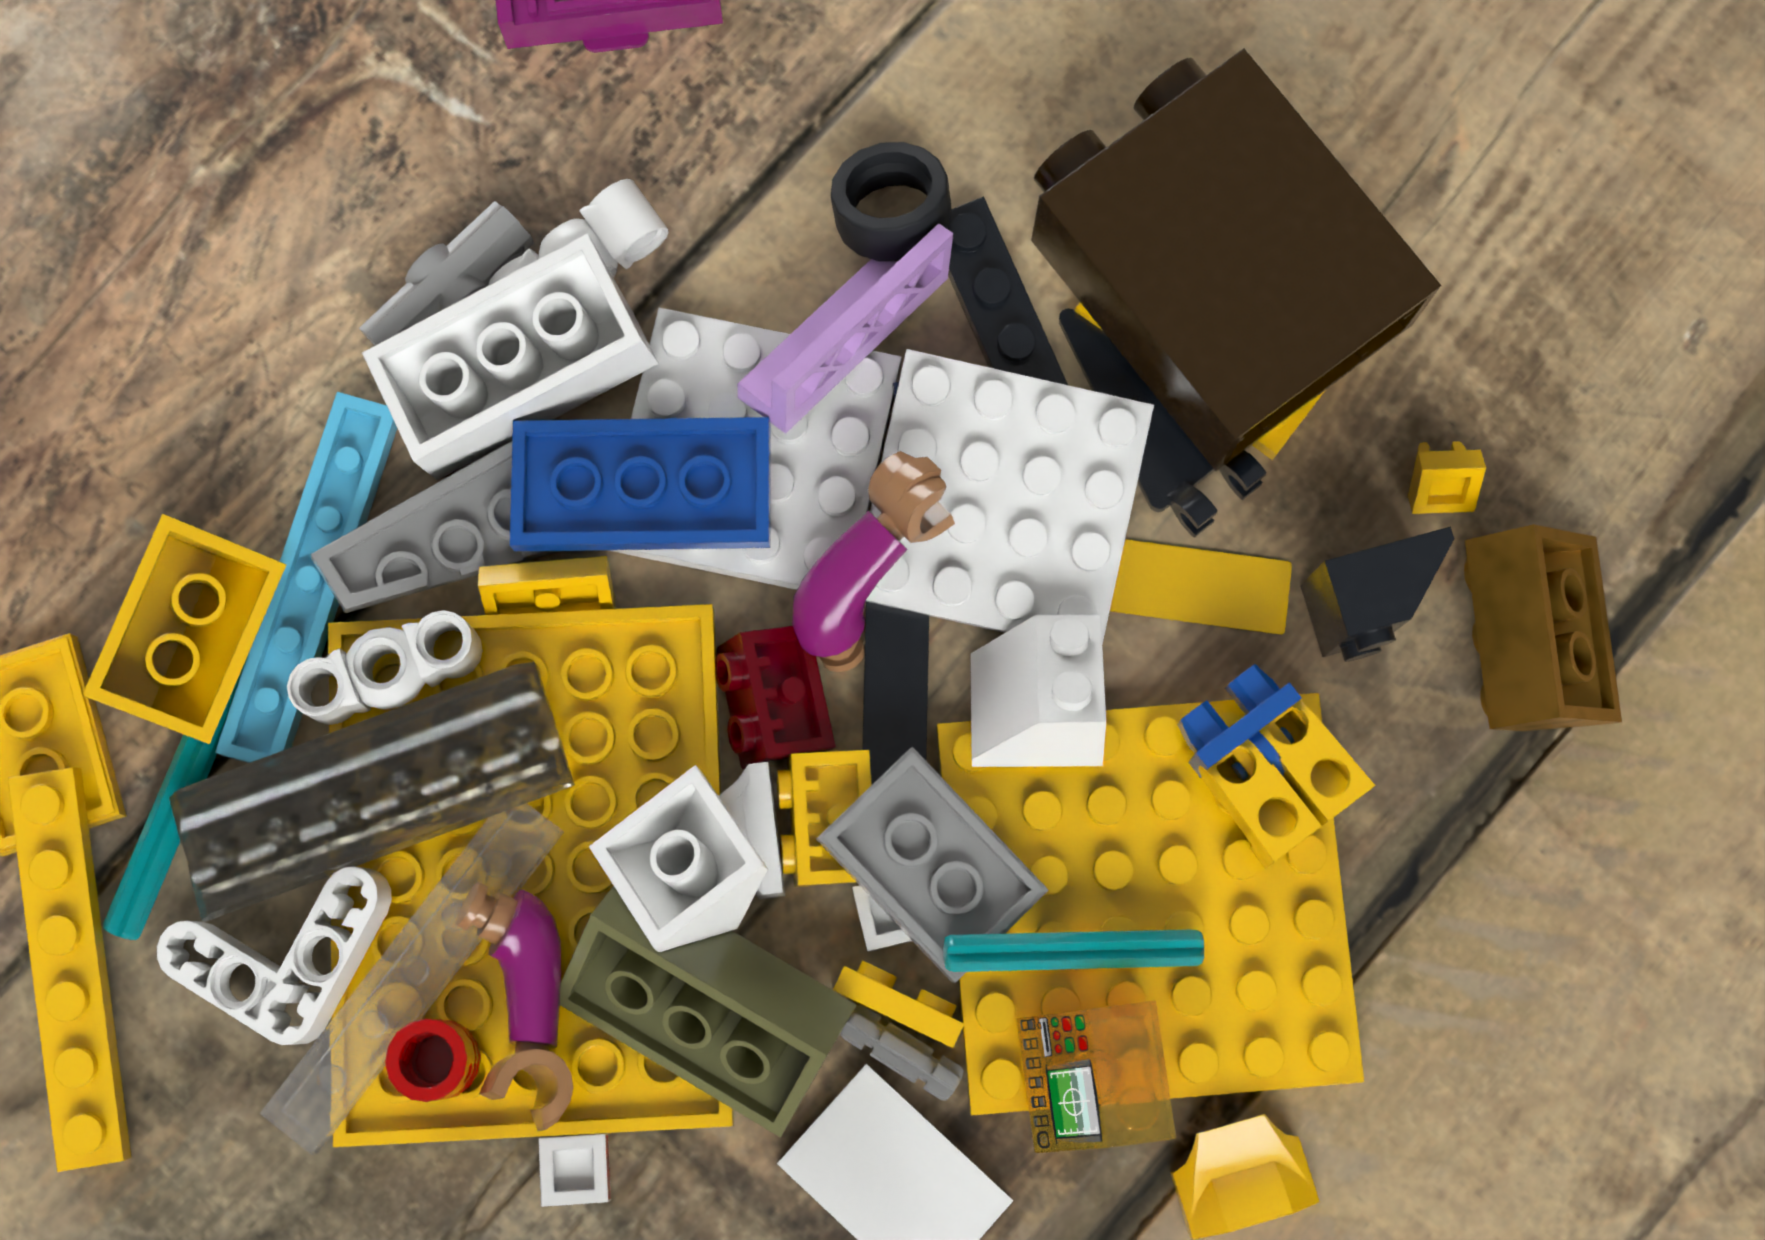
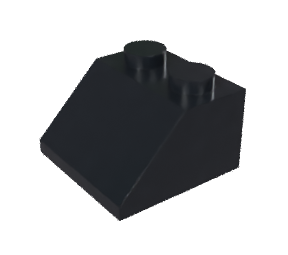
[1300,526,1455,662]

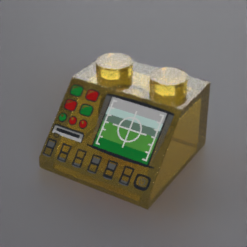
[1016,1000,1176,1153]

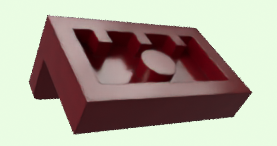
[715,626,836,770]

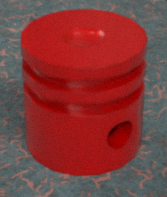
[385,1019,481,1102]

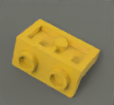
[776,750,871,887]

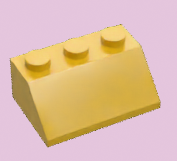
[82,514,287,744]

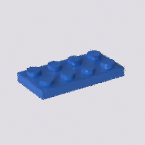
[510,417,771,551]

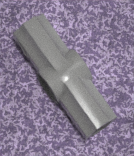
[359,201,534,346]

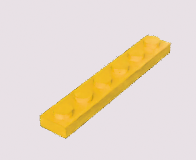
[7,767,132,1172]

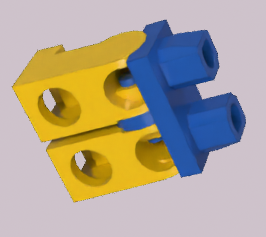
[1177,664,1376,869]

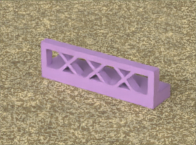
[737,224,953,434]

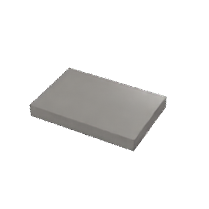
[816,747,1049,983]

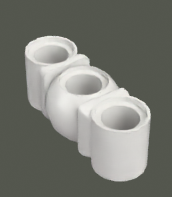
[488,179,669,286]
[287,610,483,725]

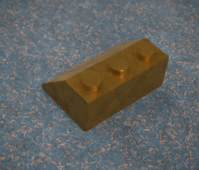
[1464,524,1622,731]

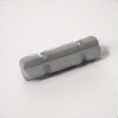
[841,1005,964,1101]

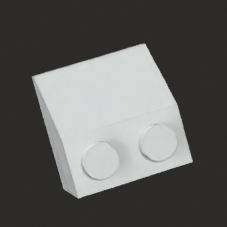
[971,615,1106,767]

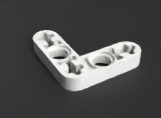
[157,867,392,1045]

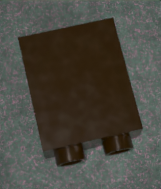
[1031,48,1442,471]

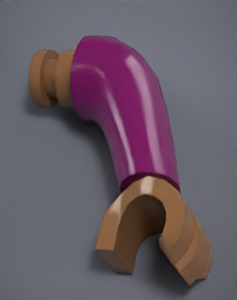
[792,451,955,672]
[455,882,573,1131]

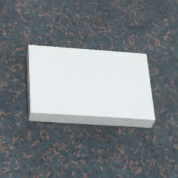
[777,1064,1013,1240]

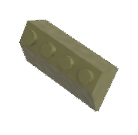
[560,886,856,1138]

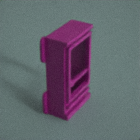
[495,0,723,53]

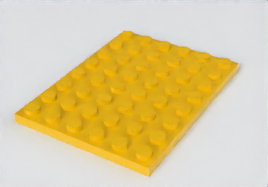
[328,604,734,1147]

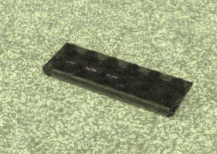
[169,662,575,922]

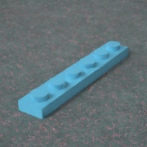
[215,392,397,773]

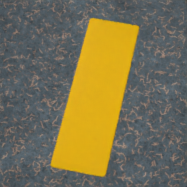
[1110,539,1292,635]

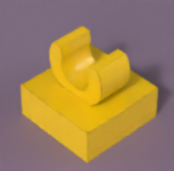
[1408,441,1486,514]

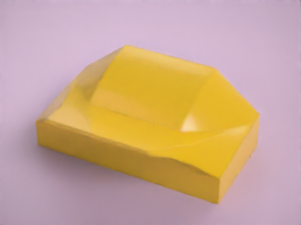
[1170,1114,1320,1240]

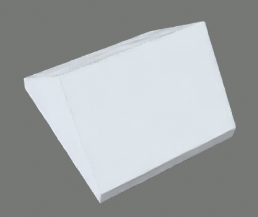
[589,765,768,952]

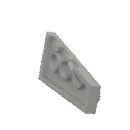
[311,441,559,613]

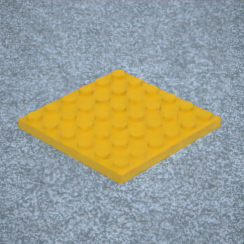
[936,693,1364,1116]

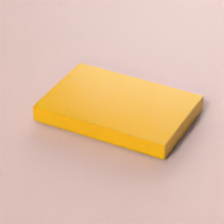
[0,633,127,857]

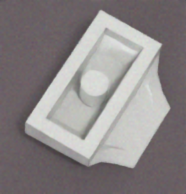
[719,762,785,899]

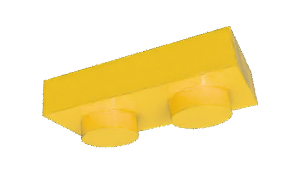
[478,556,615,615]
[833,960,964,1048]

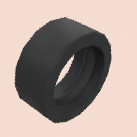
[831,142,951,262]

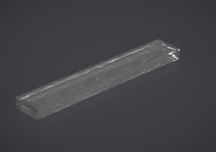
[260,791,564,1155]

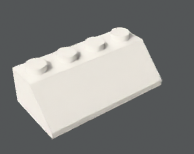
[362,233,659,480]

